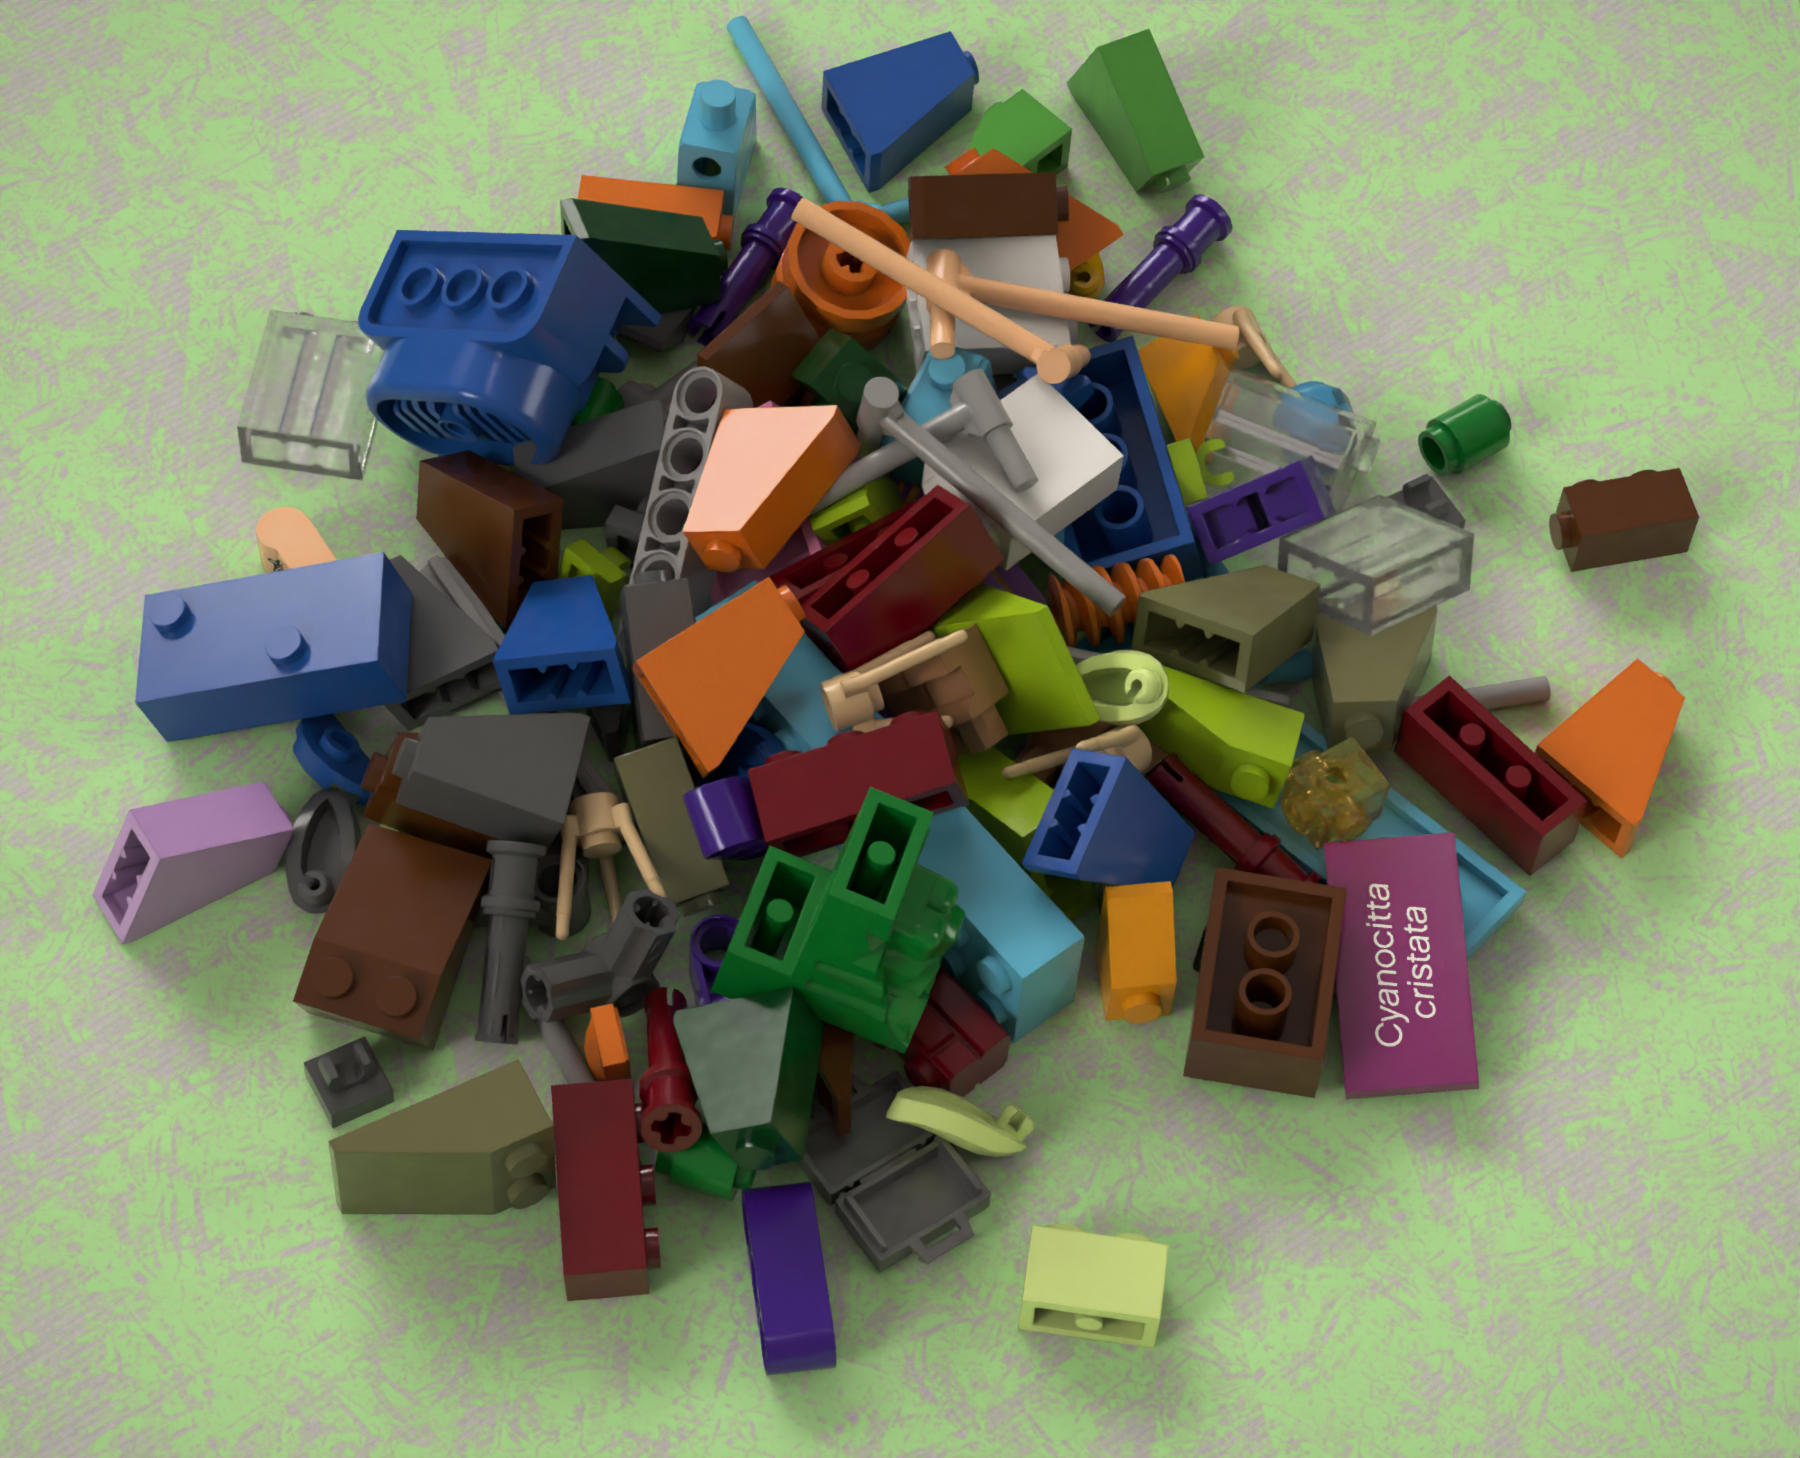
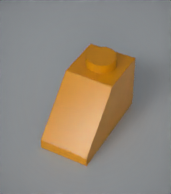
[1137,315,1242,467]
[1094,881,1177,1023]

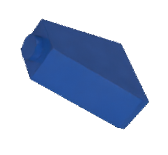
[821,31,979,193]
[493,575,634,715]
[1022,748,1196,888]

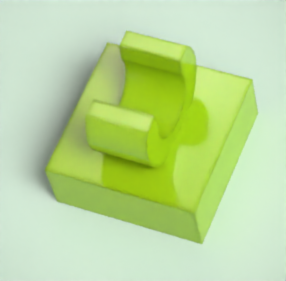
[1166,438,1235,505]
[558,538,632,622]

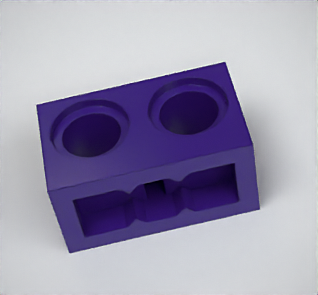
[1186,455,1336,566]

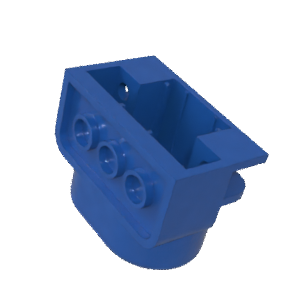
[358,230,662,466]

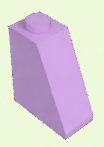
[92,781,295,944]

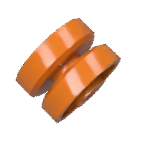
[770,201,911,351]

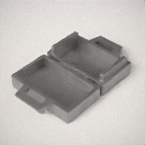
[796,1071,991,1272]

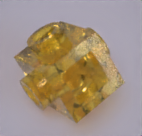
[1280,736,1390,851]

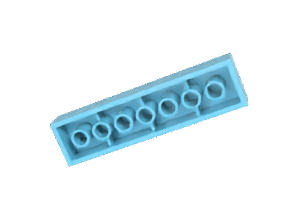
[694,580,1085,1043]

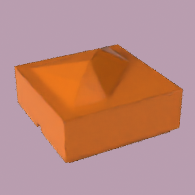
[584,1003,631,1081]

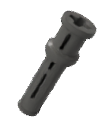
[475,840,547,1045]

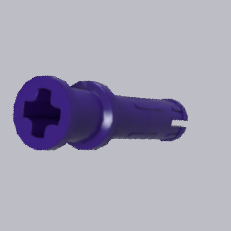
[687,187,804,346]
[1088,194,1232,342]

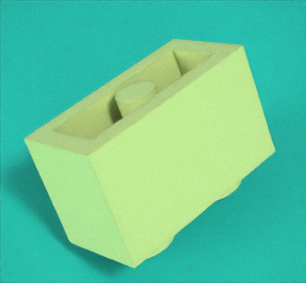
[1018,1223,1169,1348]

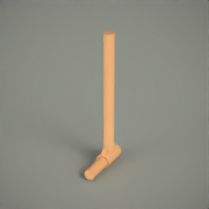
[791,198,1091,384]
[926,249,1239,360]

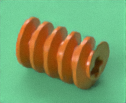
[1048,554,1185,648]

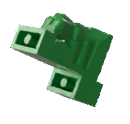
[711,787,966,1054]

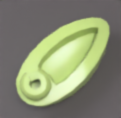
[1076,650,1170,726]
[886,1086,1035,1157]

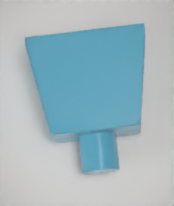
[677,80,757,219]

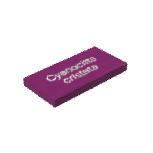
[1324,832,1479,1099]

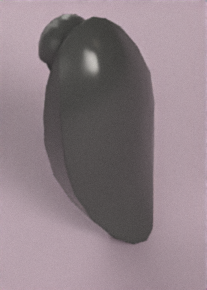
[286,787,362,914]

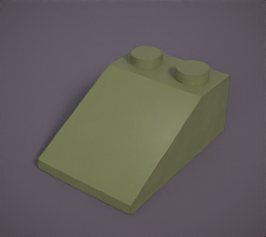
[328,1059,556,1215]

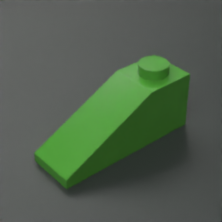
[967,89,1072,175]

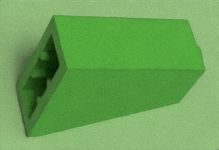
[1067,29,1204,193]

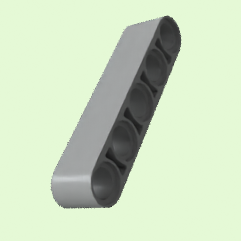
[617,366,753,662]

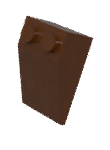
[293,823,492,1051]
[1183,867,1347,1098]

